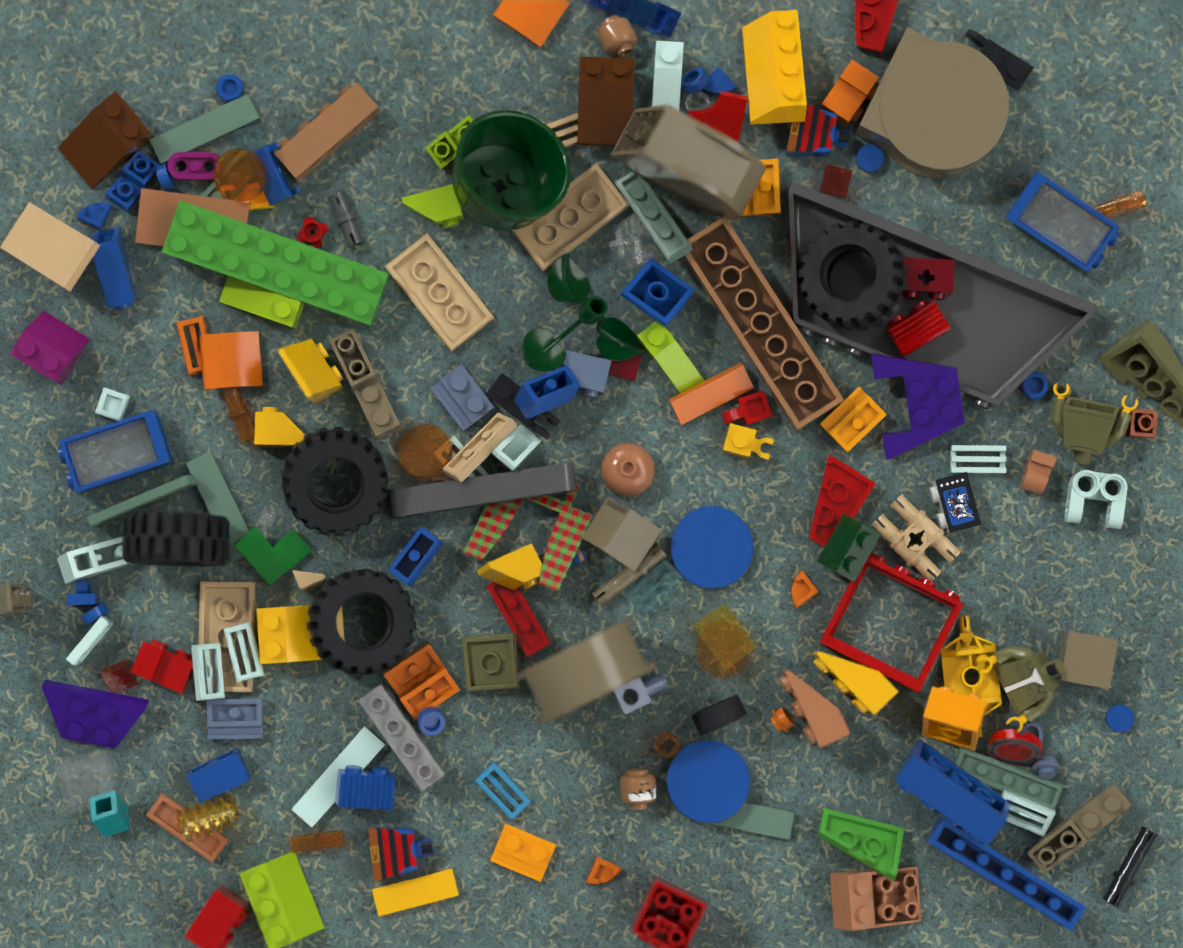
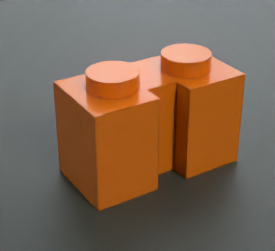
[820,60,879,127]

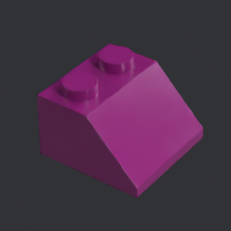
[9,311,90,385]

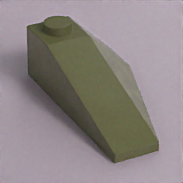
[1099,319,1183,426]

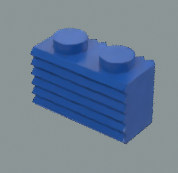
[514,365,580,419]
[388,527,443,587]
[335,765,396,810]

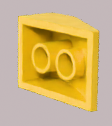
[278,339,344,405]
[257,605,345,664]

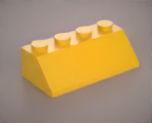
[742,10,807,125]

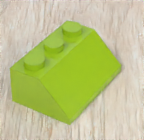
[239,851,325,948]

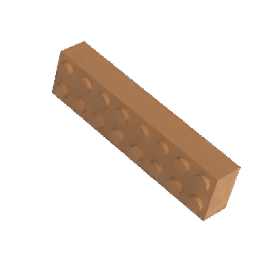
[682,216,844,432]

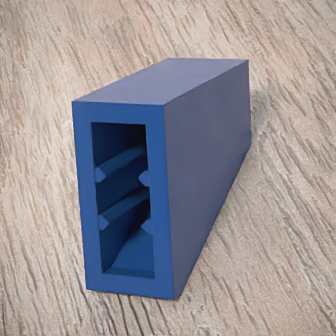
[92,226,136,309]

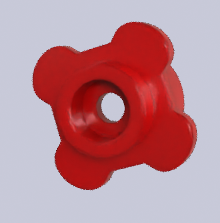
[297,217,329,248]

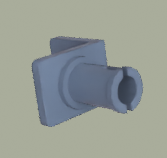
[613,673,668,715]

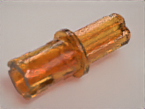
[1092,190,1147,221]
[223,388,255,443]
[289,829,345,853]

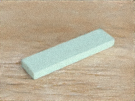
[291,726,386,827]

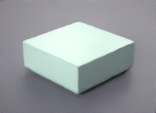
[95,387,130,421]

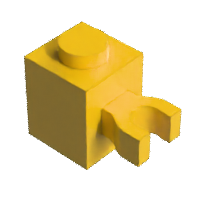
[722,423,774,460]

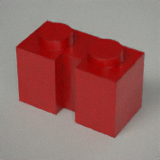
[130,639,194,693]

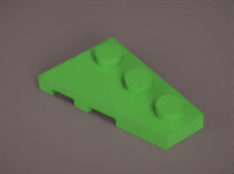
[817,808,904,881]

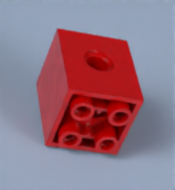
[631,875,707,948]

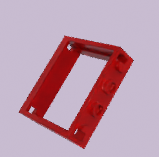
[820,553,964,693]

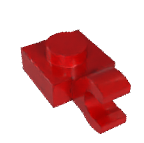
[721,390,773,425]

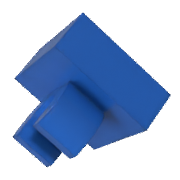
[67,580,100,606]

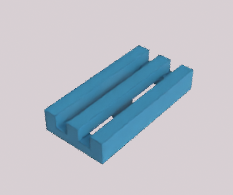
[474,762,532,820]

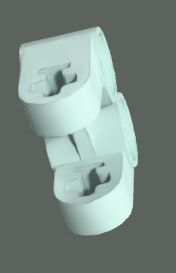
[1064,470,1127,529]

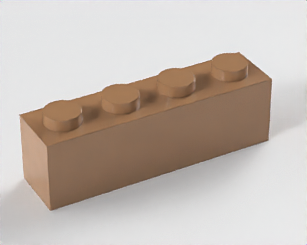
[275,83,380,183]

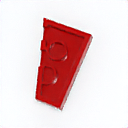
[855,0,899,55]
[808,454,876,548]

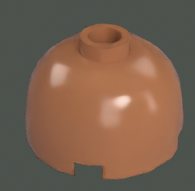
[601,443,655,497]

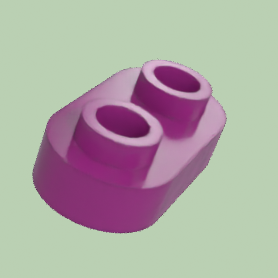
[167,152,222,180]

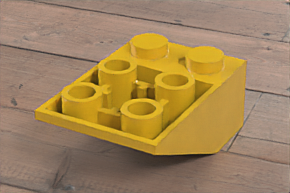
[812,651,898,715]

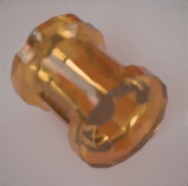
[655,732,680,757]

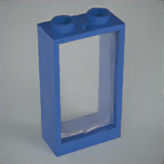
[1006,170,1121,272]
[58,410,174,494]

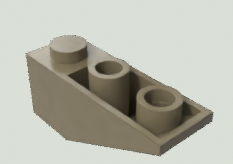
[0,584,33,616]

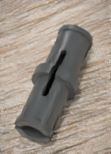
[328,191,364,248]

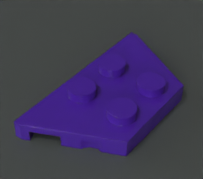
[42,680,149,749]

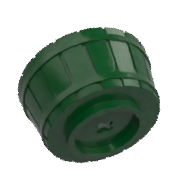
[452,110,571,231]

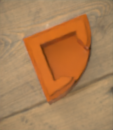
[791,570,819,609]
[586,856,622,885]

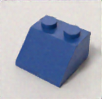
[620,258,695,327]

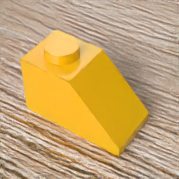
[254,407,305,447]
[477,543,542,590]

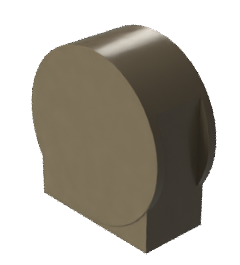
[855,27,1009,178]
[610,104,766,221]
[514,617,657,726]

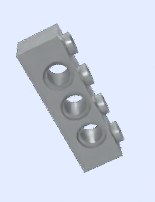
[358,684,446,791]

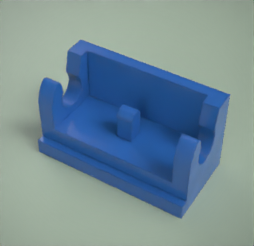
[247,142,300,206]
[187,748,250,803]

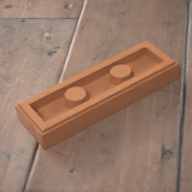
[146,792,230,863]

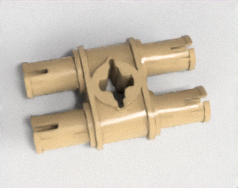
[870,494,961,581]

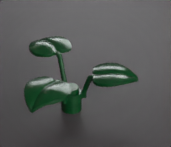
[522,253,645,372]

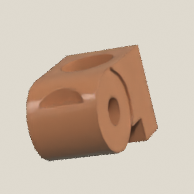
[1020,450,1057,495]

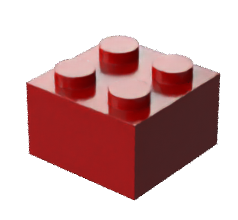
[185,885,250,948]

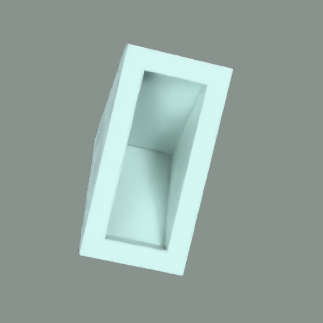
[492,424,541,471]

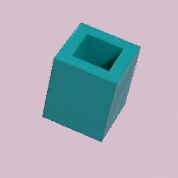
[89,790,130,837]

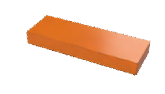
[668,363,754,425]

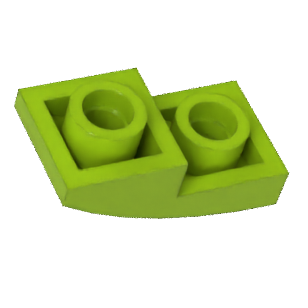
[425,115,475,169]

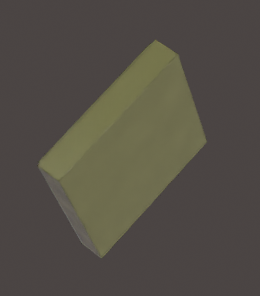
[461,632,522,692]

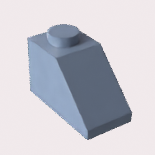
[562,350,611,398]

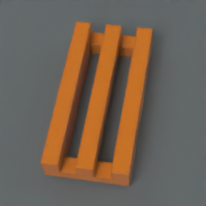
[176,316,208,376]

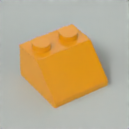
[922,687,986,751]

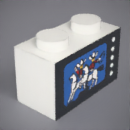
[929,472,982,534]

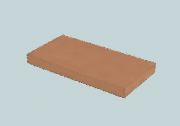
[135,188,251,246]

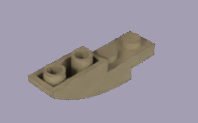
[329,328,402,440]
[1027,782,1132,874]

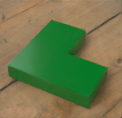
[234,526,312,585]

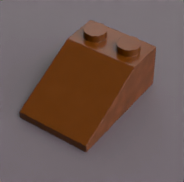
[577,57,635,146]
[58,91,154,190]

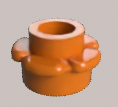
[771,707,795,733]

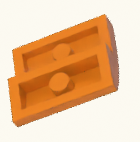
[492,0,570,47]
[199,331,263,390]
[383,642,460,721]

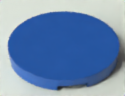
[671,506,753,589]
[667,740,750,823]

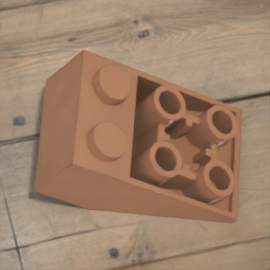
[779,670,850,748]
[830,866,922,931]

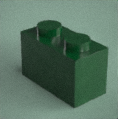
[817,514,881,582]

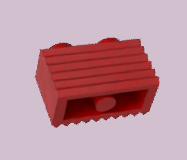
[885,300,951,358]

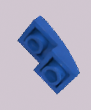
[105,150,160,213]

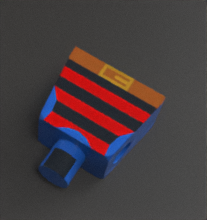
[785,104,851,157]
[368,826,434,881]

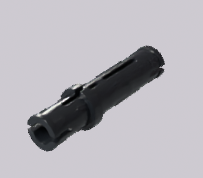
[1102,826,1158,907]

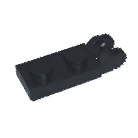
[962,29,1034,92]
[485,373,561,440]

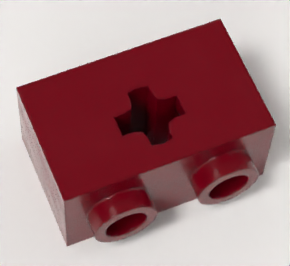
[901,257,955,300]

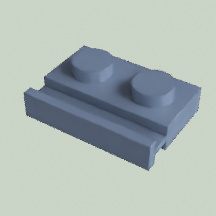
[431,364,495,432]
[207,698,264,740]

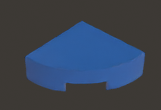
[702,67,736,94]
[76,202,113,230]

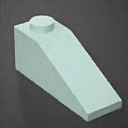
[652,41,684,110]
[57,536,131,584]

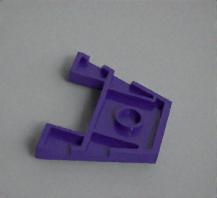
[871,353,965,459]

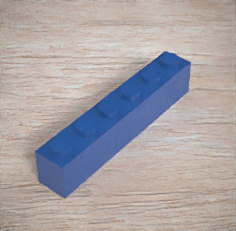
[925,817,1086,931]

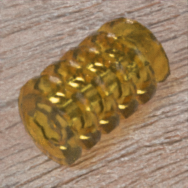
[176,794,239,842]

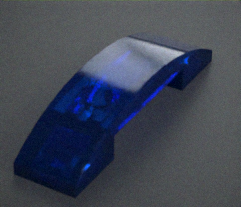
[583,0,681,38]

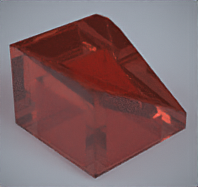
[100,659,139,694]

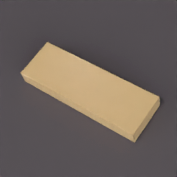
[442,413,518,483]

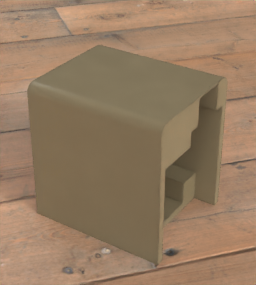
[582,496,662,572]
[1057,630,1118,689]

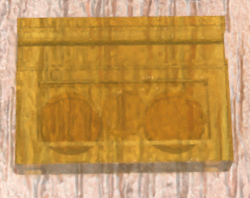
[692,603,757,671]

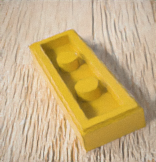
[372,868,459,916]

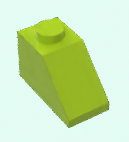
[402,184,464,228]

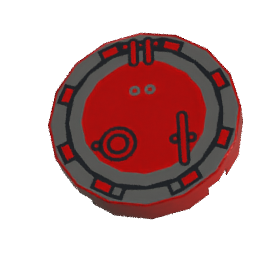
[987,729,1043,765]

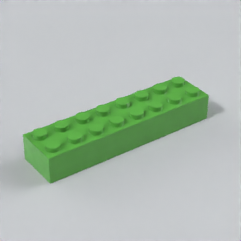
[162,200,390,326]

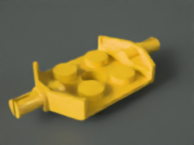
[940,616,1002,737]

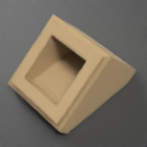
[293,571,328,591]

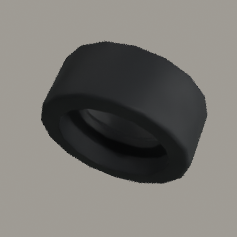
[691,695,747,736]

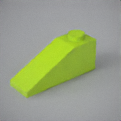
[219,276,305,328]
[637,321,704,394]

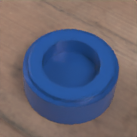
[681,68,709,94]
[216,74,244,102]
[856,144,884,173]
[156,164,176,192]
[1020,372,1049,400]
[81,602,109,625]
[1105,704,1134,732]
[417,707,445,736]

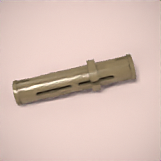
[592,543,667,607]

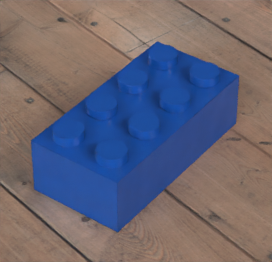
[895,739,1010,845]

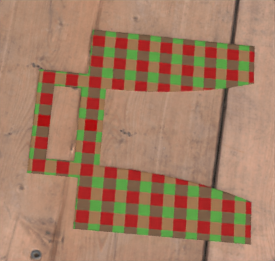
[463,466,593,591]

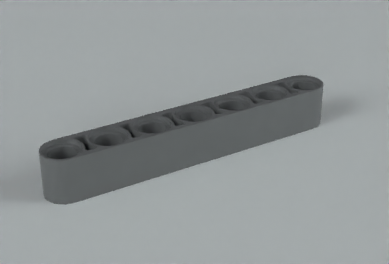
[387,463,577,519]

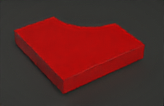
[688,91,748,143]

